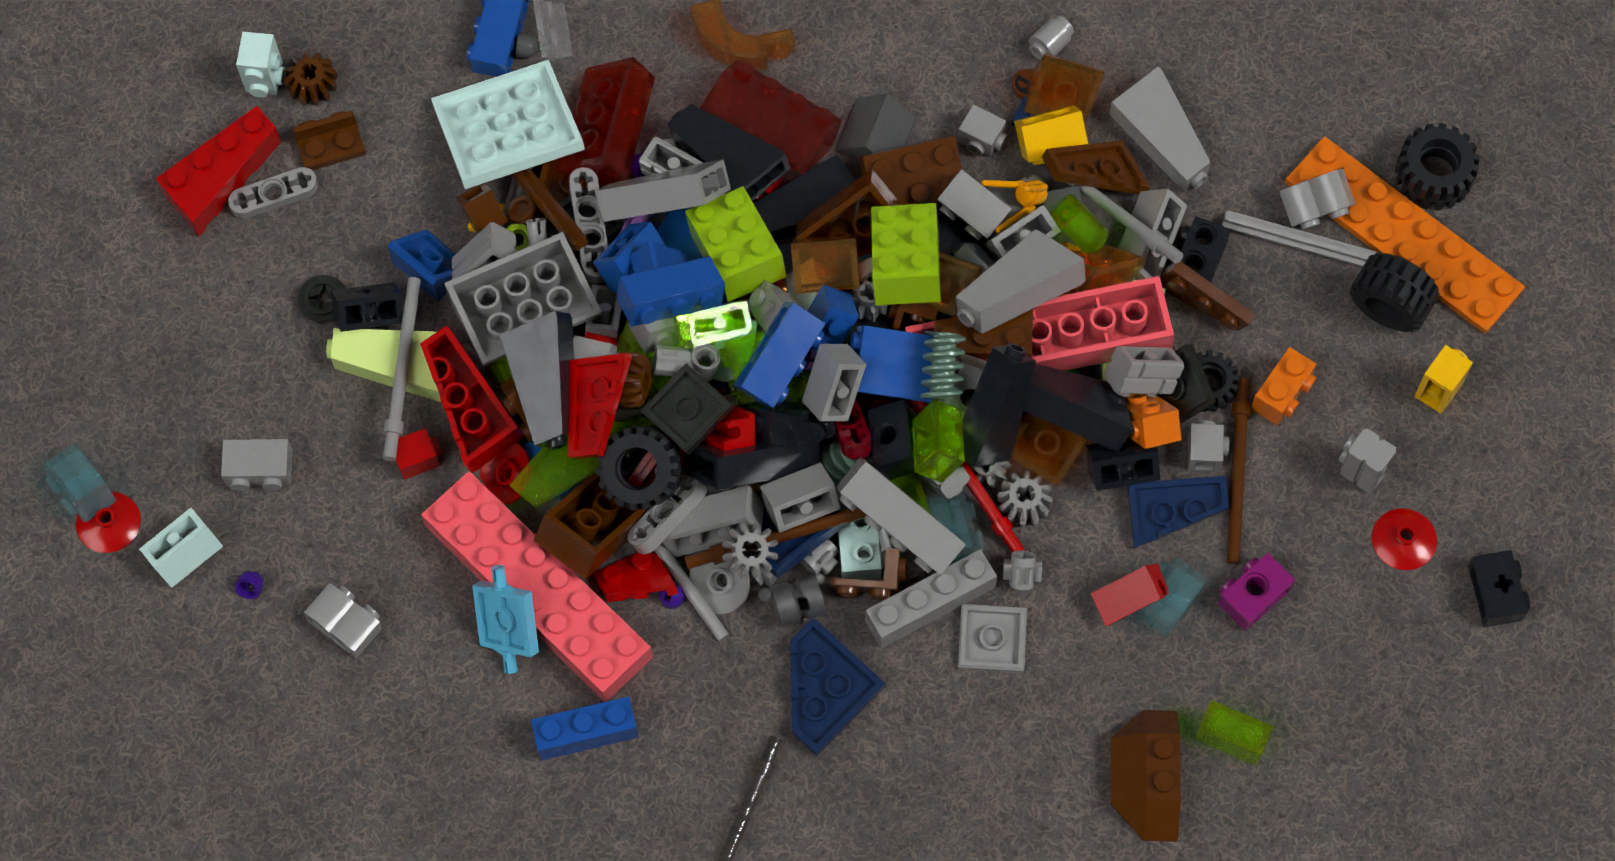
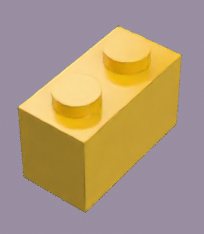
[1014,105,1088,165]
[1414,345,1473,414]

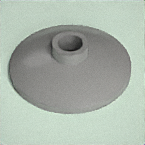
[689,558,750,614]

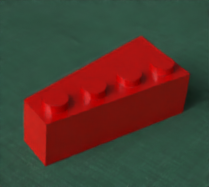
[156,106,281,236]
[420,325,525,474]

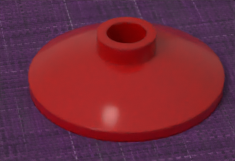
[480,442,532,505]
[76,492,141,553]
[1372,508,1437,570]

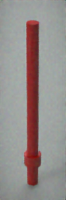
[910,401,1025,553]

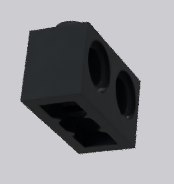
[1169,216,1231,282]

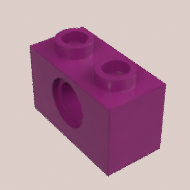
[1218,552,1296,632]

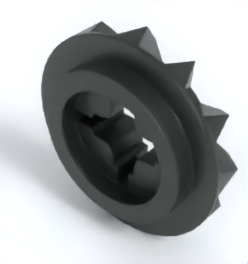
[297,275,346,325]

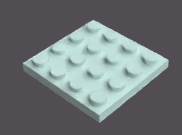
[431,60,585,189]

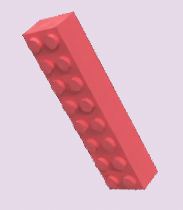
[905,276,1174,391]
[421,471,653,702]

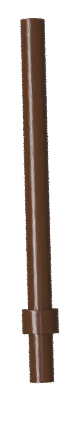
[1226,378,1252,565]
[684,507,867,569]

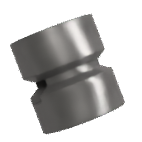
[769,573,826,627]

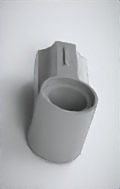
[653,344,721,383]

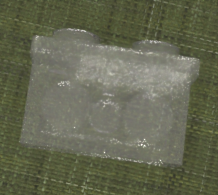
[533,0,573,62]

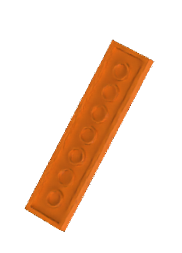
[1285,136,1525,335]

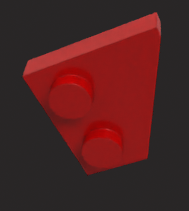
[593,551,678,602]

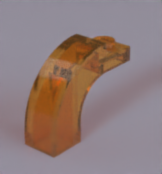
[690,0,795,71]

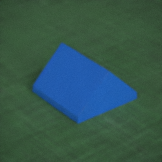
[387,229,456,302]

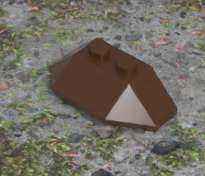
[1111,710,1181,842]

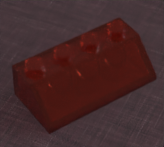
[556,57,655,186]
[700,60,842,174]

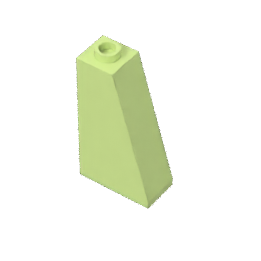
[326,328,441,402]

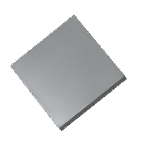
[958,604,1027,673]

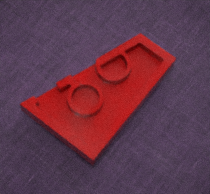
[568,353,632,460]

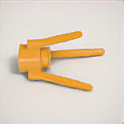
[981,180,1048,233]

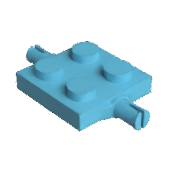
[472,565,539,674]

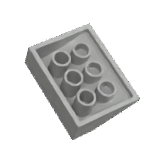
[444,232,602,366]

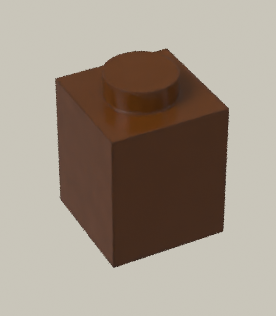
[456,183,508,234]

